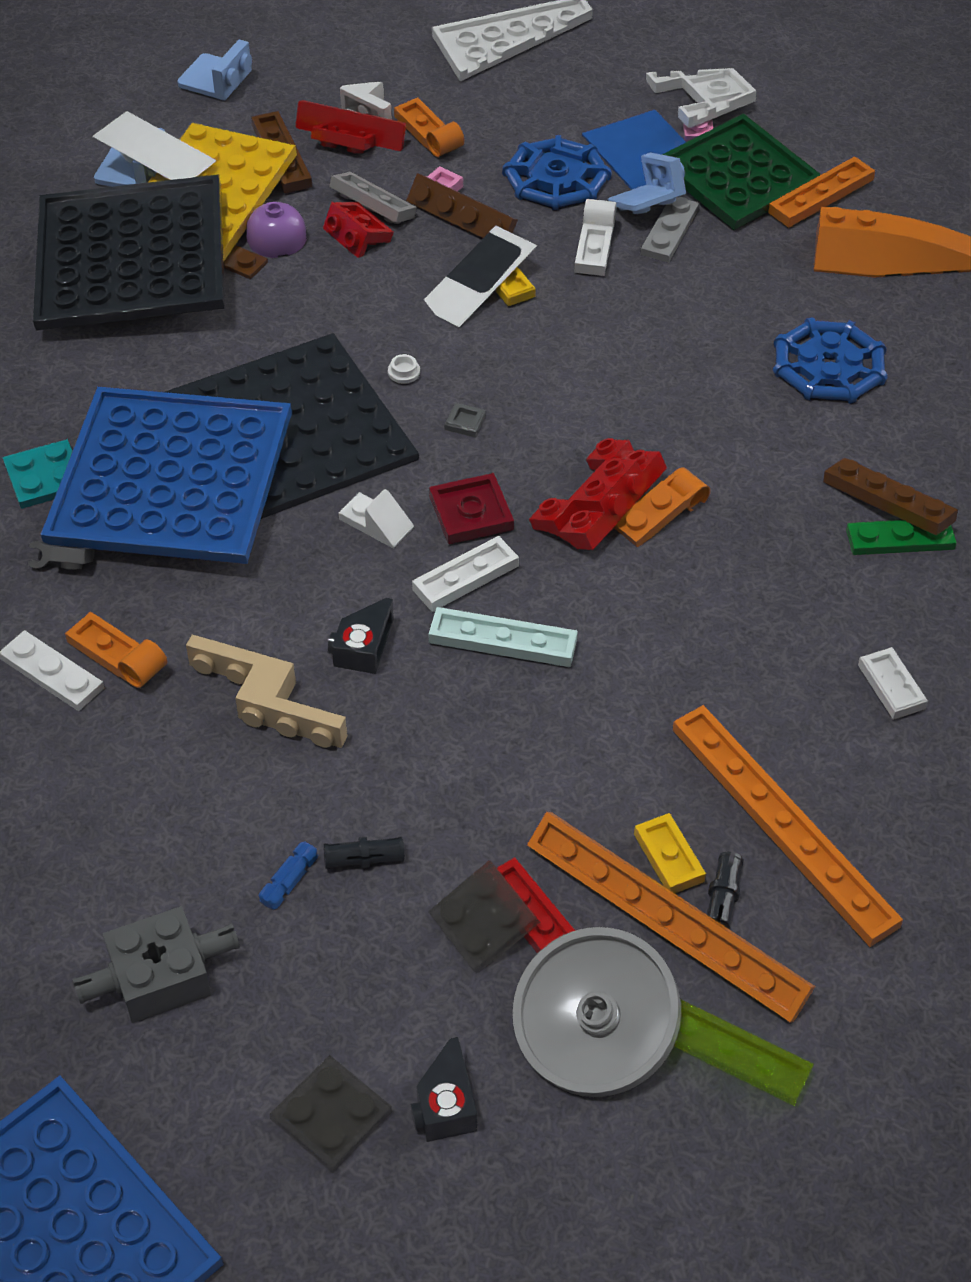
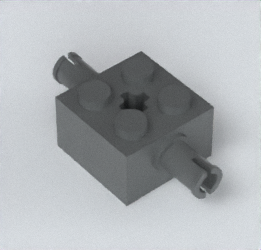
[72,906,240,1023]

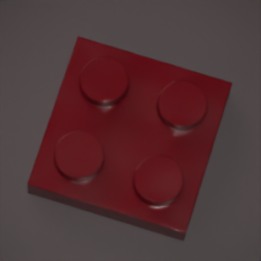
[429,473,514,544]

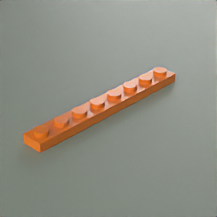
[673,705,903,947]
[527,812,815,1022]

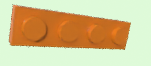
[768,156,875,228]

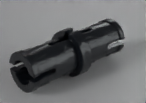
[323,836,405,869]
[707,851,744,929]

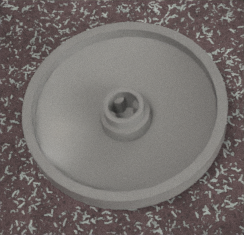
[513,927,681,1097]

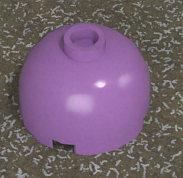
[247,202,307,258]

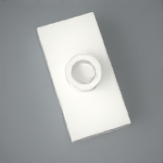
[858,647,928,719]

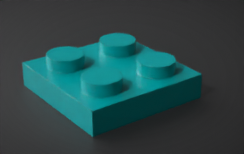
[3,439,73,509]

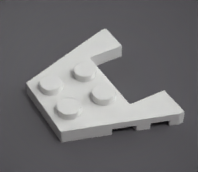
[646,68,756,128]

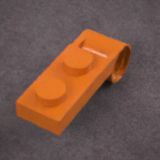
[394,97,465,157]
[614,467,711,547]
[65,612,168,688]

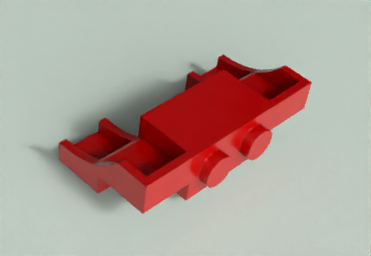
[529,438,667,550]

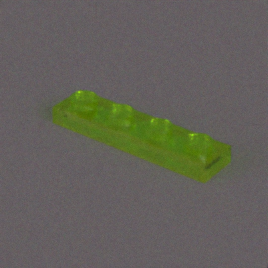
[674,999,814,1106]

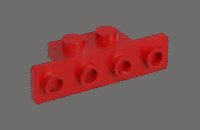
[295,100,406,153]

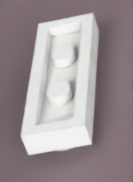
[412,536,519,612]
[0,630,104,711]

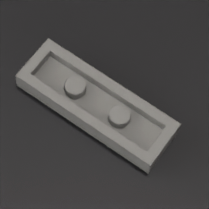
[329,172,417,224]
[641,197,699,263]

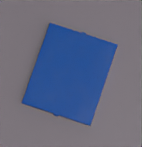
[582,110,686,190]

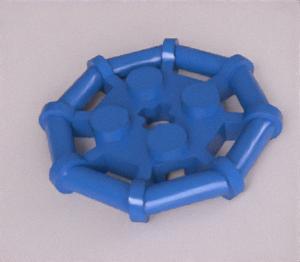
[502,135,612,210]
[773,317,888,404]

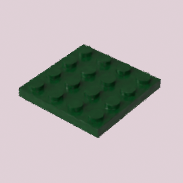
[662,113,821,230]

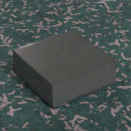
[444,403,486,438]

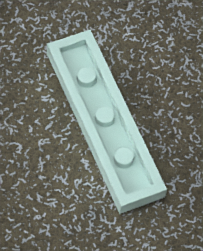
[429,607,578,667]

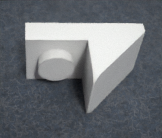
[340,82,392,120]
[339,489,414,549]

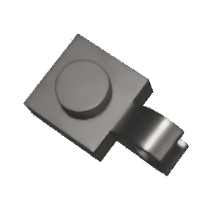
[28,541,95,569]

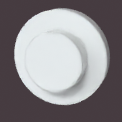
[388,354,420,384]

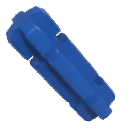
[259,841,318,910]

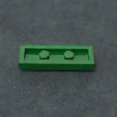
[846,520,957,555]

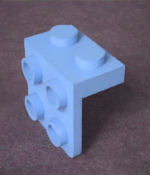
[178,39,252,101]
[94,128,165,187]
[608,153,686,214]

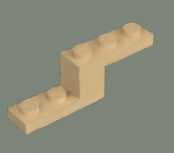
[186,635,347,748]

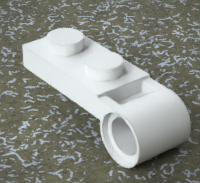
[574,199,617,276]

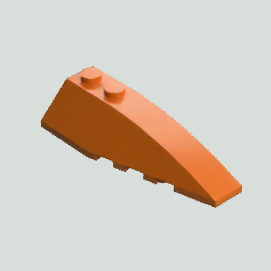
[814,207,971,278]

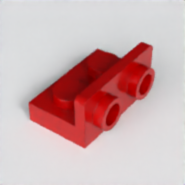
[323,202,394,258]

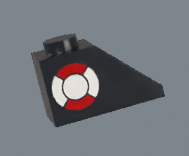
[328,598,394,674]
[410,1037,477,1142]

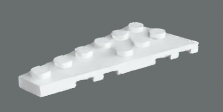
[432,0,593,81]

